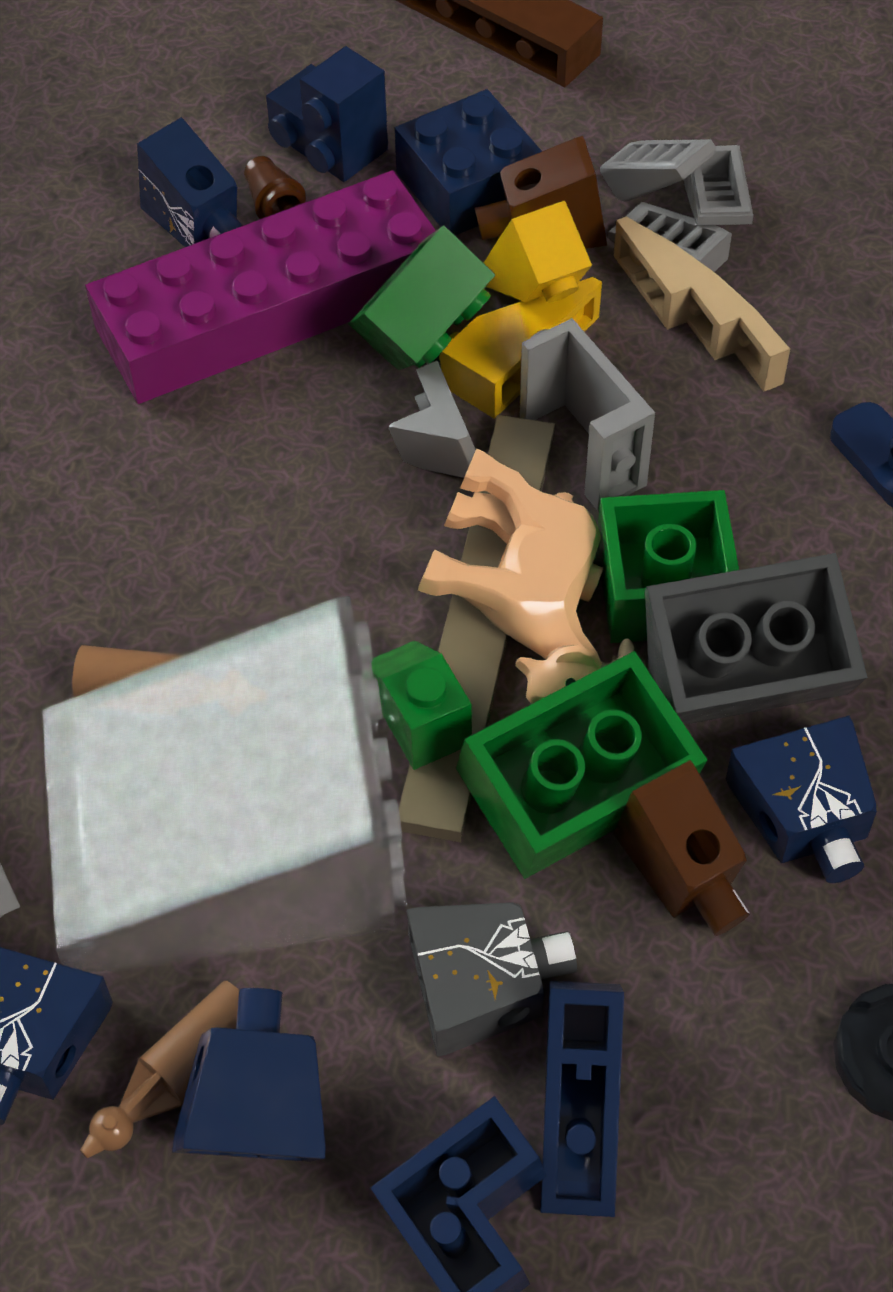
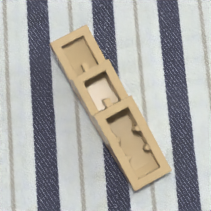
[614,216,790,392]

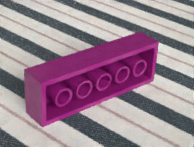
[85,170,436,404]

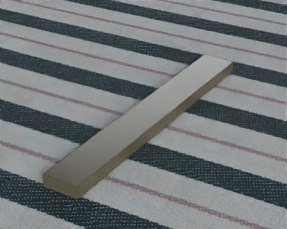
[396,415,555,842]

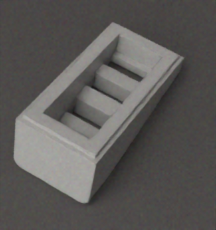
[600,139,717,202]
[684,145,754,226]
[608,202,732,272]

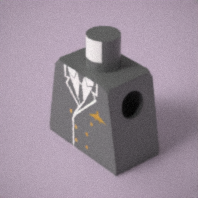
[407,902,577,1057]

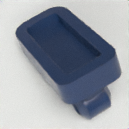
[830,402,893,507]

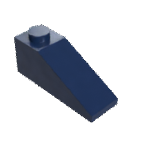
[541,981,624,1217]

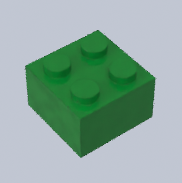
[348,225,495,370]
[598,490,739,643]

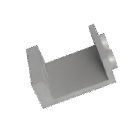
[520,318,655,511]

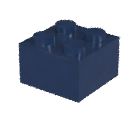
[394,89,542,236]

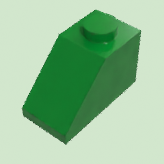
[357,640,472,770]

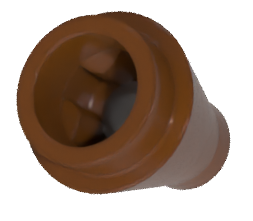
[244,156,306,219]

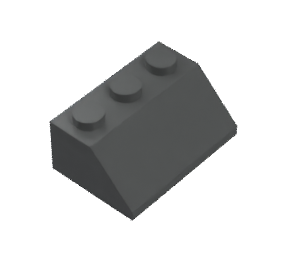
[645,553,868,725]

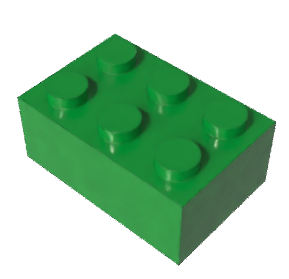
[456,651,707,879]

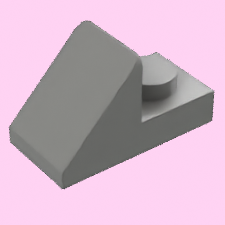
[389,361,476,478]

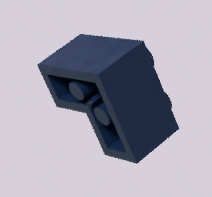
[266,46,388,182]
[371,1096,546,1292]

